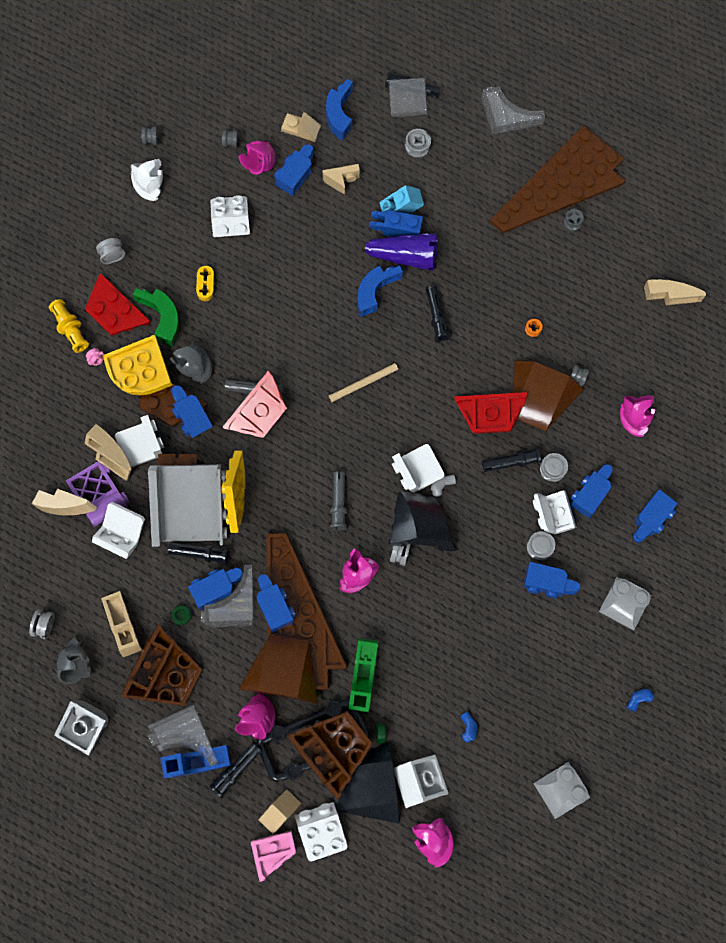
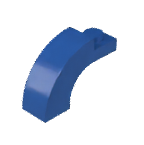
[326,79,353,141]
[357,266,403,317]
[161,745,232,778]

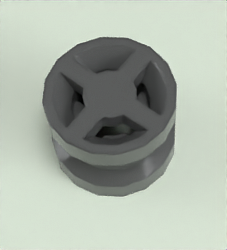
[141,126,158,145]
[222,129,238,148]
[564,209,584,231]
[570,364,589,387]

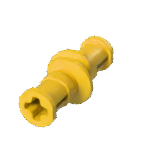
[49,299,89,353]

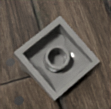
[599,577,652,631]
[54,699,108,755]
[533,762,590,819]

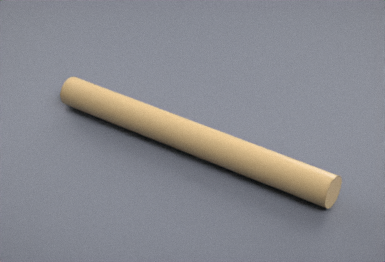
[328,363,398,402]

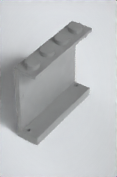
[148,464,227,547]

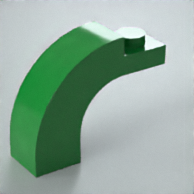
[133,288,180,347]
[349,638,378,712]

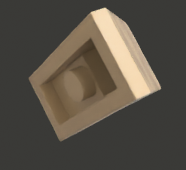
[281,112,321,142]
[323,164,360,194]

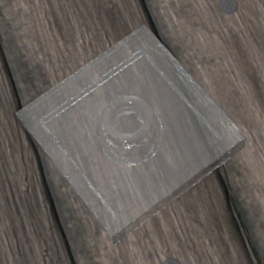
[389,78,427,117]

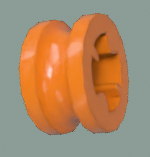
[525,319,543,337]

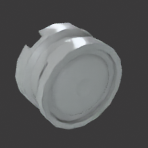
[405,129,431,158]
[96,238,126,264]
[540,453,568,482]
[527,531,555,560]
[390,544,411,566]
[29,609,55,640]

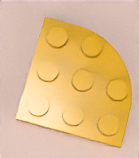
[103,335,172,395]
[222,451,245,533]

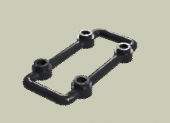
[257,699,370,782]

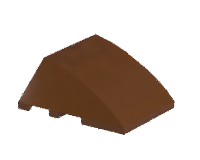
[513,361,584,432]
[120,624,202,706]
[239,634,318,704]
[287,711,372,800]

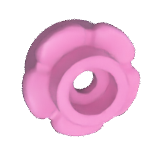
[86,348,104,366]

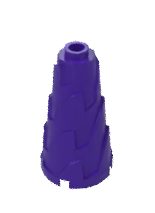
[365,233,438,271]

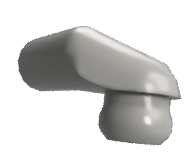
[431,475,456,496]

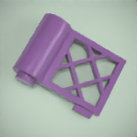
[66,462,129,527]

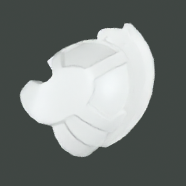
[131,159,163,201]

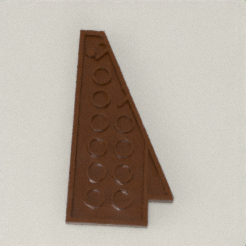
[490,125,625,233]
[266,533,346,690]

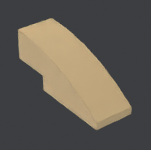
[644,280,706,305]
[84,424,131,481]
[32,489,97,515]
[101,591,142,658]

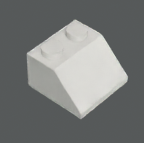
[393,755,449,808]

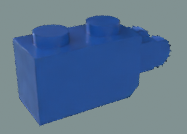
[274,144,313,196]
[369,210,423,237]
[170,385,213,438]
[570,465,613,519]
[632,489,678,543]
[523,562,580,598]
[188,567,244,610]
[257,574,295,633]

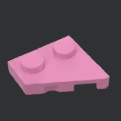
[251,831,296,882]

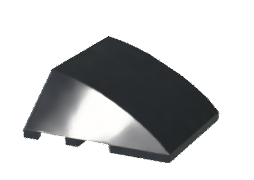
[388,491,456,551]
[334,742,399,824]

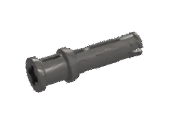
[225,379,283,394]
[330,472,347,531]

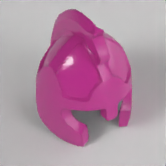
[239,141,276,175]
[620,395,655,437]
[340,549,380,593]
[235,693,275,740]
[412,818,453,868]

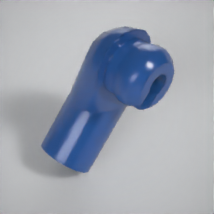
[626,688,654,712]
[460,711,478,743]

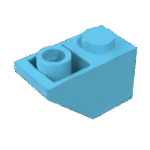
[379,185,424,214]

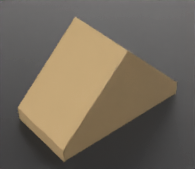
[259,790,302,834]

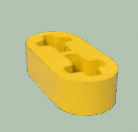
[196,266,214,301]

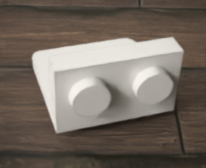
[211,195,250,237]
[115,415,164,467]
[392,444,444,493]
[533,490,577,534]
[92,502,144,559]
[295,802,347,861]

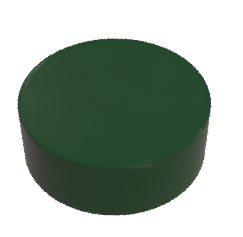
[171,605,192,626]
[375,723,386,744]

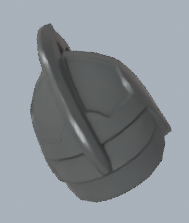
[170,341,212,384]
[57,637,91,684]

